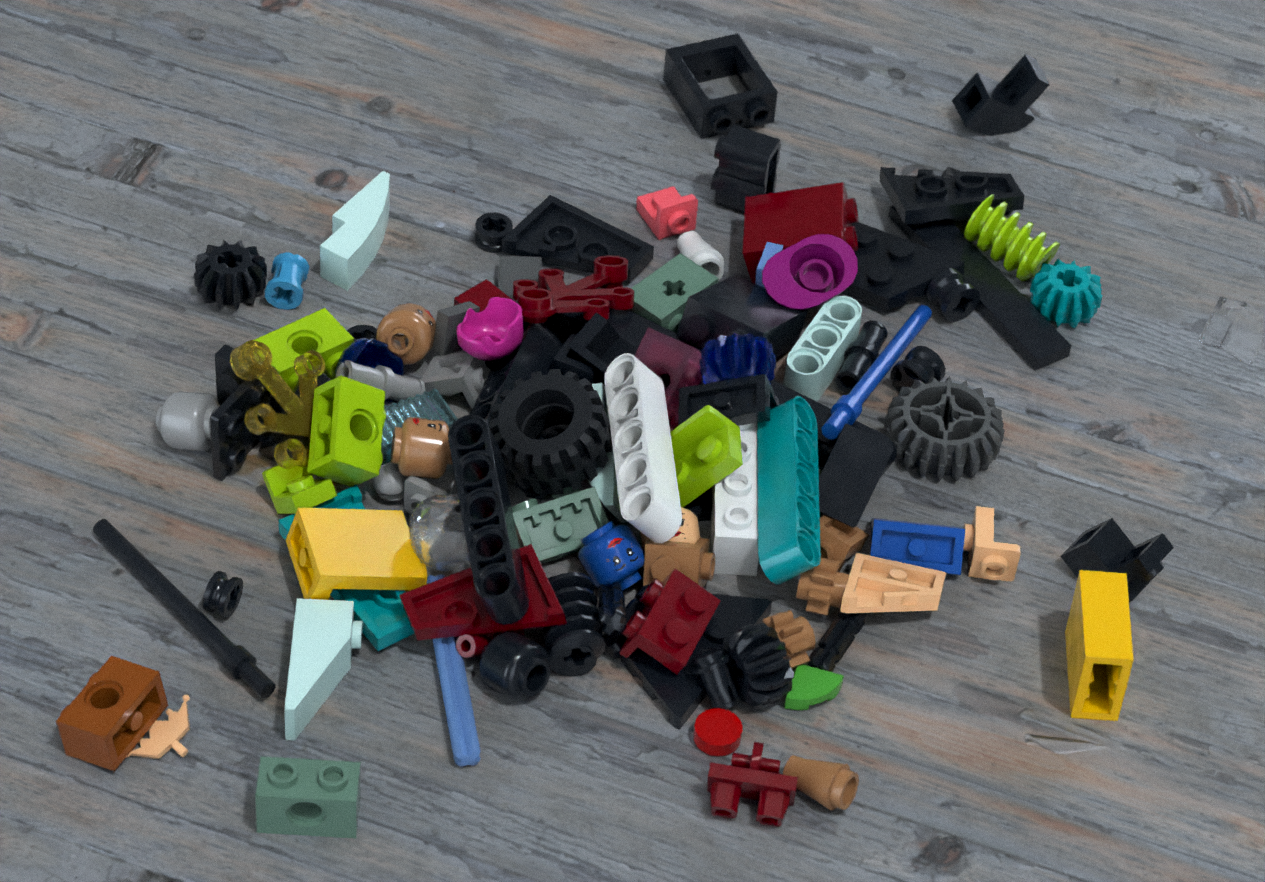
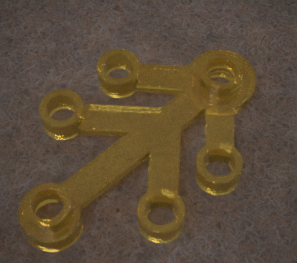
[230,340,344,485]

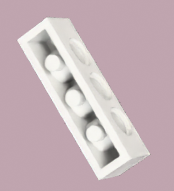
[711,423,759,576]

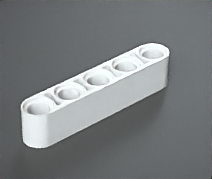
[604,353,682,543]

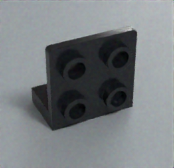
[210,344,274,481]

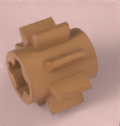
[796,558,849,616]
[762,610,816,669]

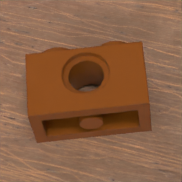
[56,656,168,771]

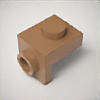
[643,538,716,588]

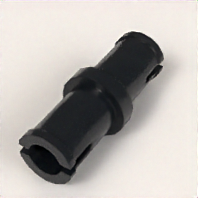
[835,320,888,394]

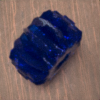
[700,333,776,384]

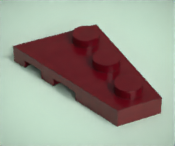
[399,544,567,641]

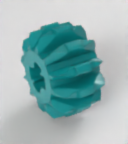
[1030,259,1103,329]

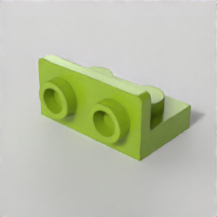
[670,405,743,508]

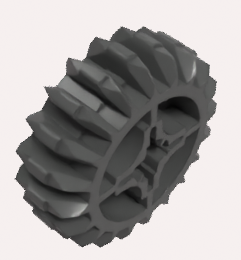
[884,376,1005,482]

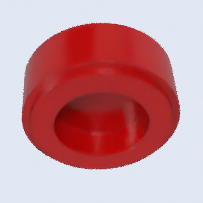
[693,708,743,756]

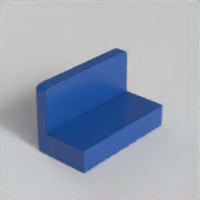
[869,518,966,575]

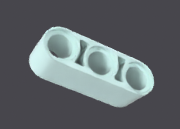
[783,296,862,401]

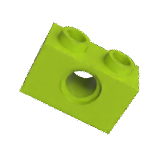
[251,308,354,398]
[308,375,386,487]

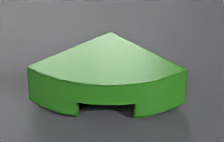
[785,665,844,710]

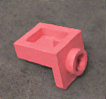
[636,186,698,240]

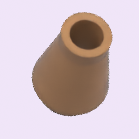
[783,755,859,811]

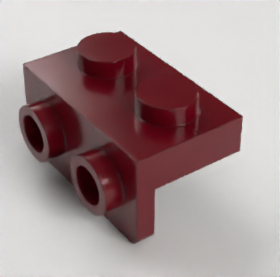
[619,569,721,674]

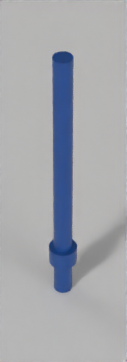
[822,305,932,439]

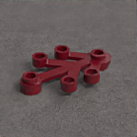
[512,255,634,323]

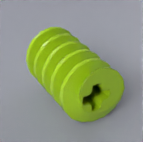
[964,194,1060,282]

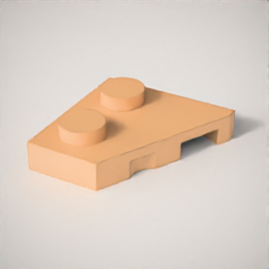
[840,553,946,613]

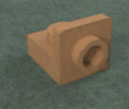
[820,515,869,572]

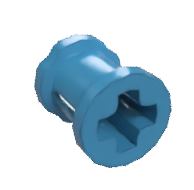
[265,252,309,310]

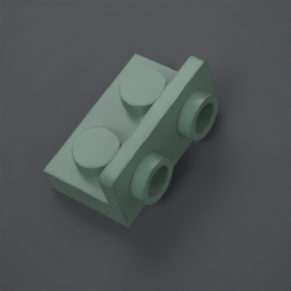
[512,486,608,564]

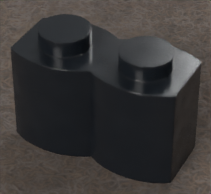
[711,125,781,213]

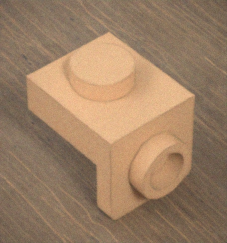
[963,506,1021,582]

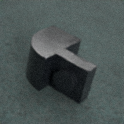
[952,54,1050,136]
[1060,518,1174,602]

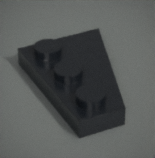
[501,195,654,282]

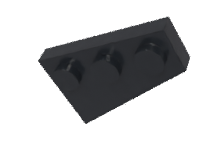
[880,167,1025,225]

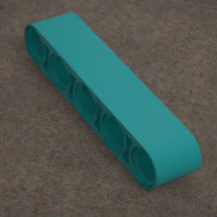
[757,396,821,585]

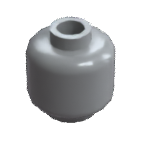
[156,391,220,452]

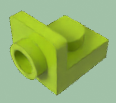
[262,456,338,514]

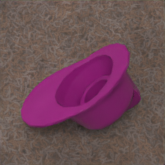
[762,234,858,310]

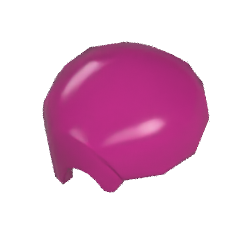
[456,297,523,361]

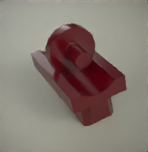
[707,742,798,827]

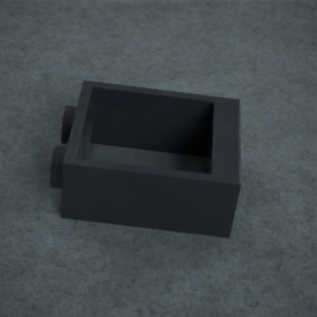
[663,33,778,139]

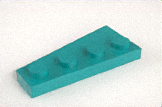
[278,484,414,651]

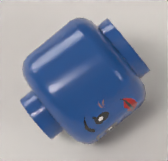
[578,521,645,591]

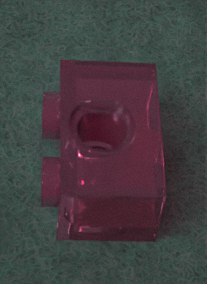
[635,327,705,432]

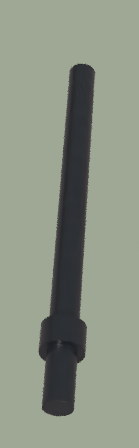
[93,519,276,698]

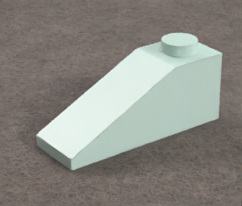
[285,598,363,740]

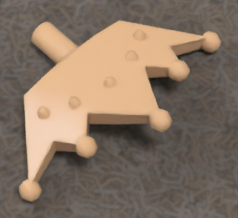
[127,695,190,759]

